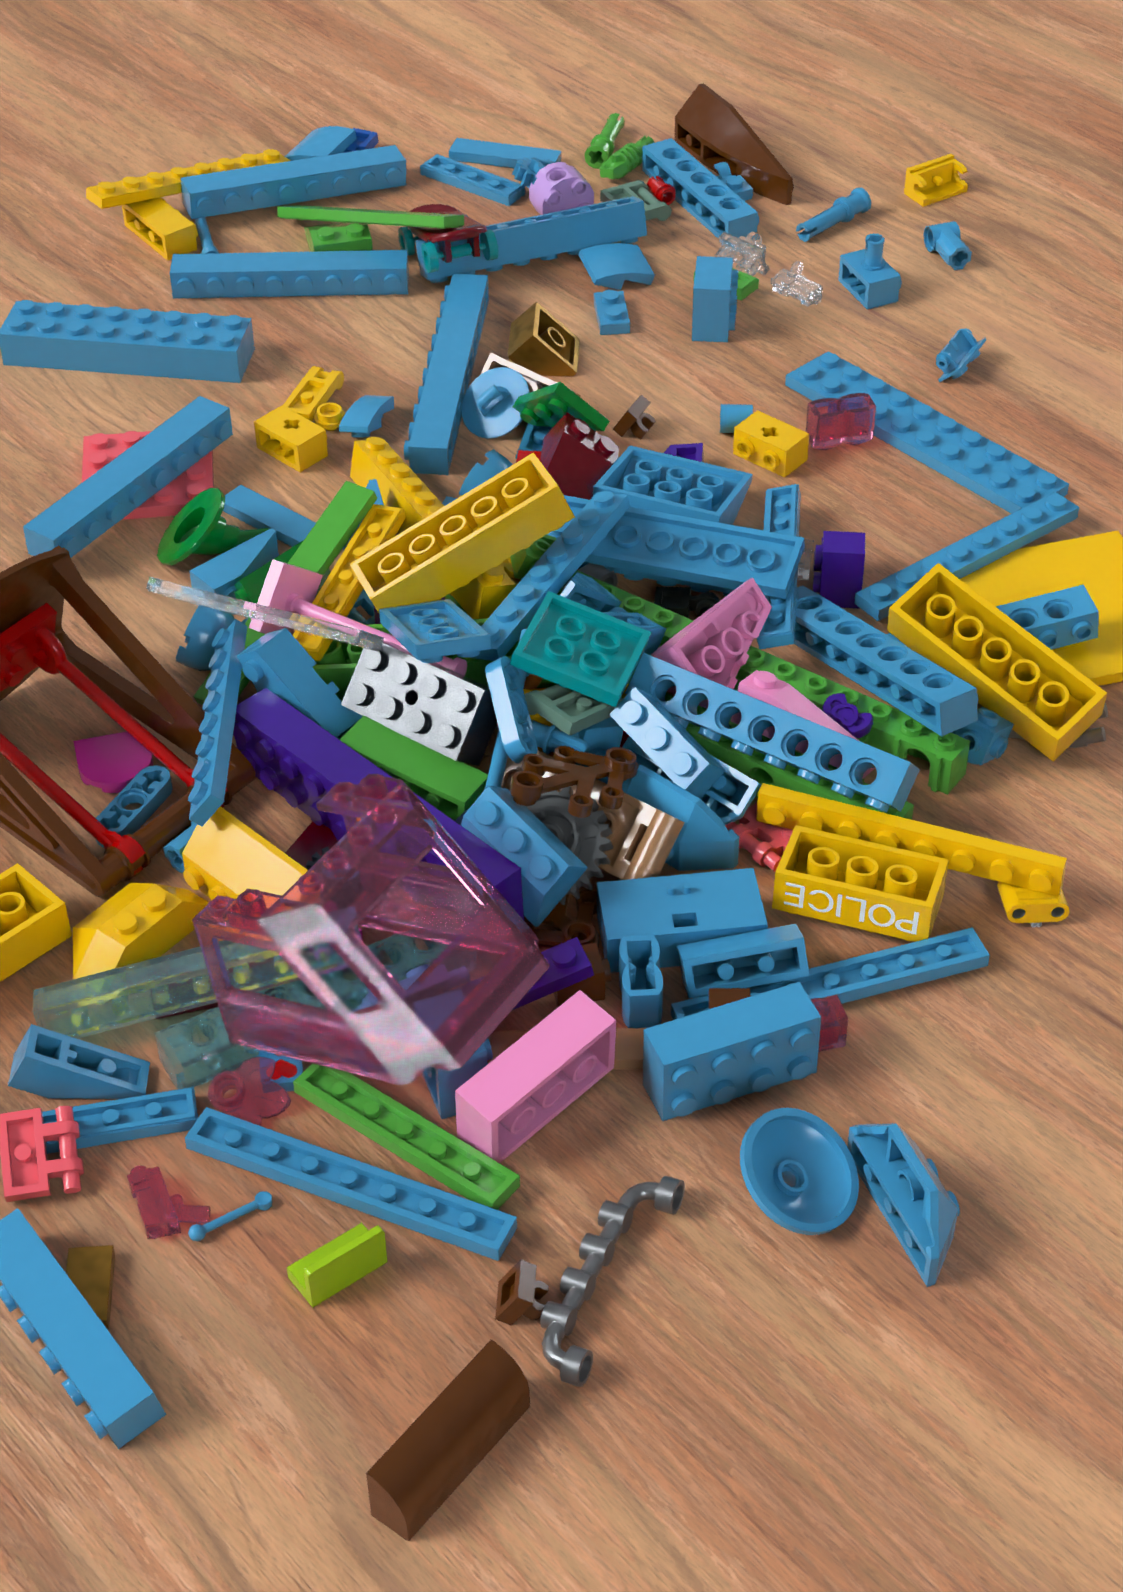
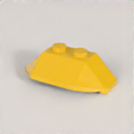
[73,883,216,1004]

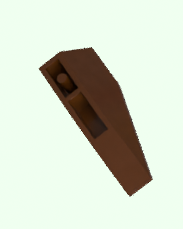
[674,83,794,205]

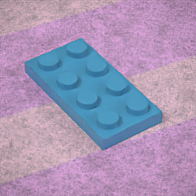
[379,599,491,663]

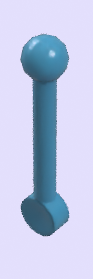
[188,1191,272,1241]

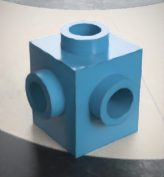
[952,707,1014,765]

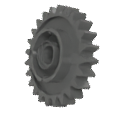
[526,786,613,905]

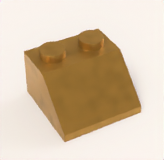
[507,302,580,377]

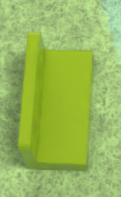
[287,1223,388,1308]

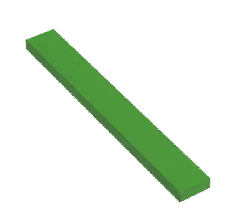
[277,205,464,229]
[193,480,377,705]

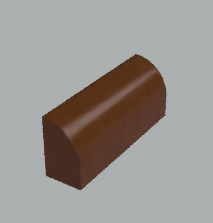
[366,1339,530,1542]

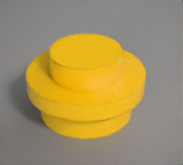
[314,402,345,431]

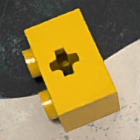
[254,405,328,473]
[733,410,809,478]

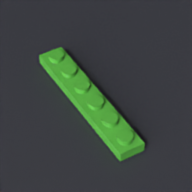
[293,1056,520,1210]

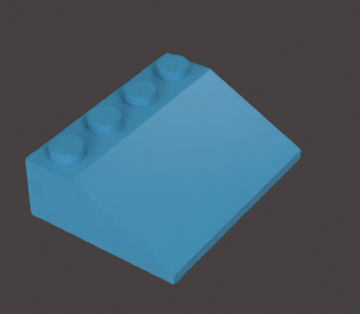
[593,446,753,525]

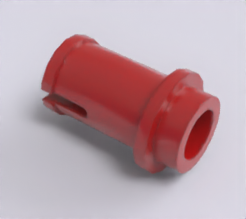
[647,176,676,205]

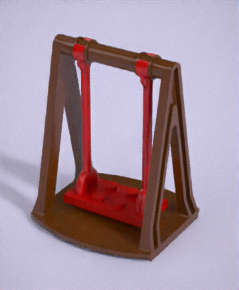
[0,545,256,897]

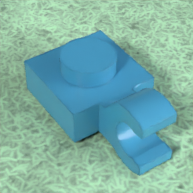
[714,162,753,201]

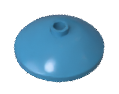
[740,1108,859,1235]

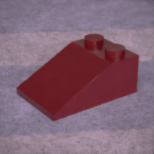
[540,413,619,497]

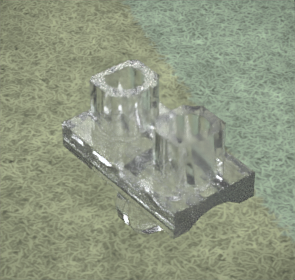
[715,231,770,276]

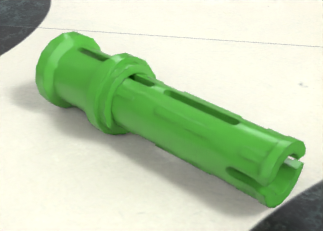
[584,113,625,169]

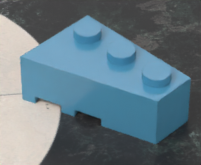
[236,628,362,737]

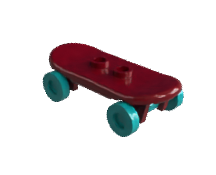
[398,204,498,273]

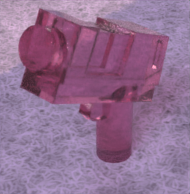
[127,1165,211,1239]

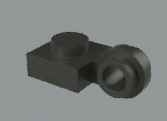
[654,587,720,618]

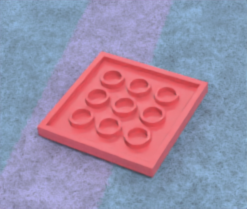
[82,431,214,520]

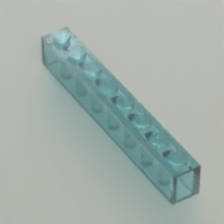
[33,907,368,1039]

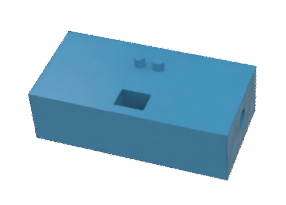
[597,868,768,973]

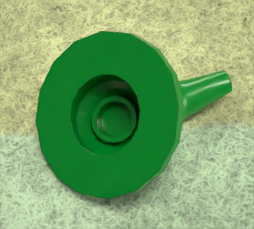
[157,488,269,566]

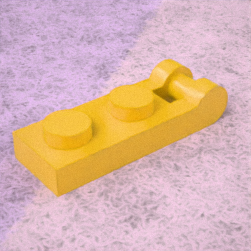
[283,366,344,421]

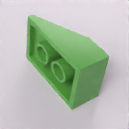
[304,222,373,252]

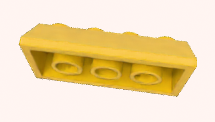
[182,806,321,954]

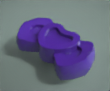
[822,693,874,738]

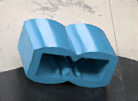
[619,934,663,1028]

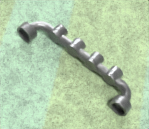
[540,1176,685,1387]

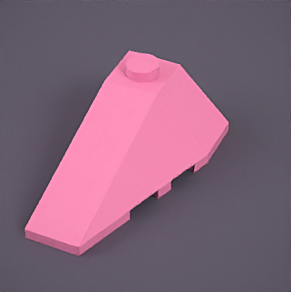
[651,577,772,709]
[731,670,875,779]

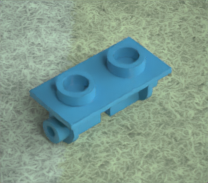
[936,329,987,382]

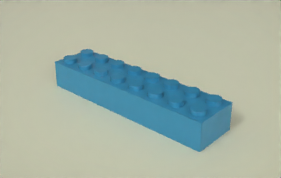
[0,300,255,383]

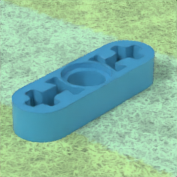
[485,656,538,763]
[96,765,173,848]

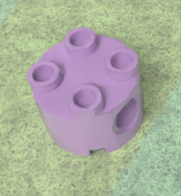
[529,162,594,215]

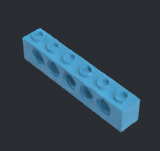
[642,138,759,247]
[886,584,1099,650]

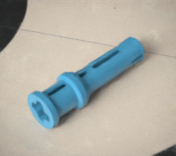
[796,187,871,242]

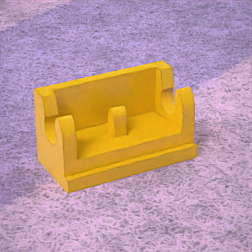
[904,154,968,207]

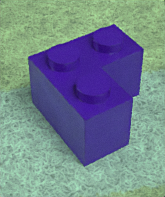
[813,531,865,609]

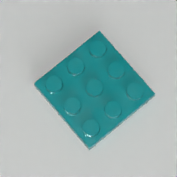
[510,591,652,707]

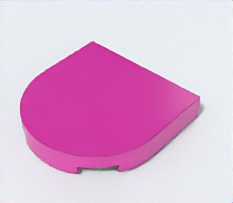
[73,728,153,793]

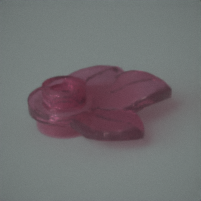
[208,1057,291,1126]

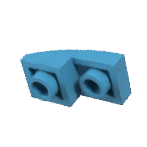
[339,395,394,438]

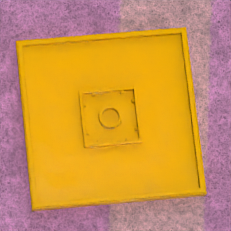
[960,530,1123,686]

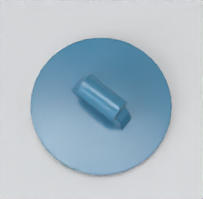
[462,367,530,439]

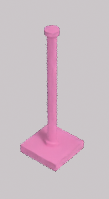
[249,559,467,676]

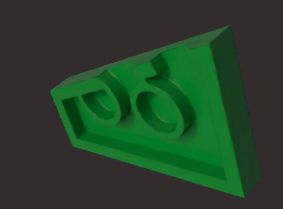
[513,382,610,431]

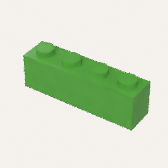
[340,715,488,821]

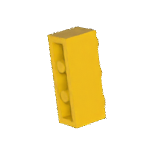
[122,197,198,261]

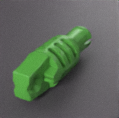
[599,136,655,180]

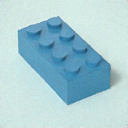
[643,982,821,1121]

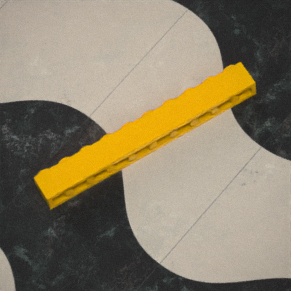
[350,437,516,619]

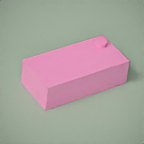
[455,990,616,1163]

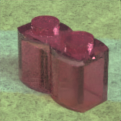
[806,393,876,450]

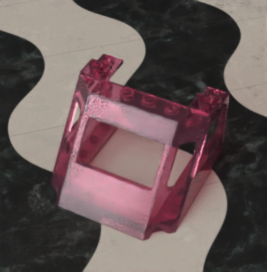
[192,774,550,1086]

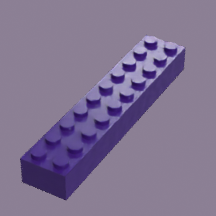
[233,688,524,950]

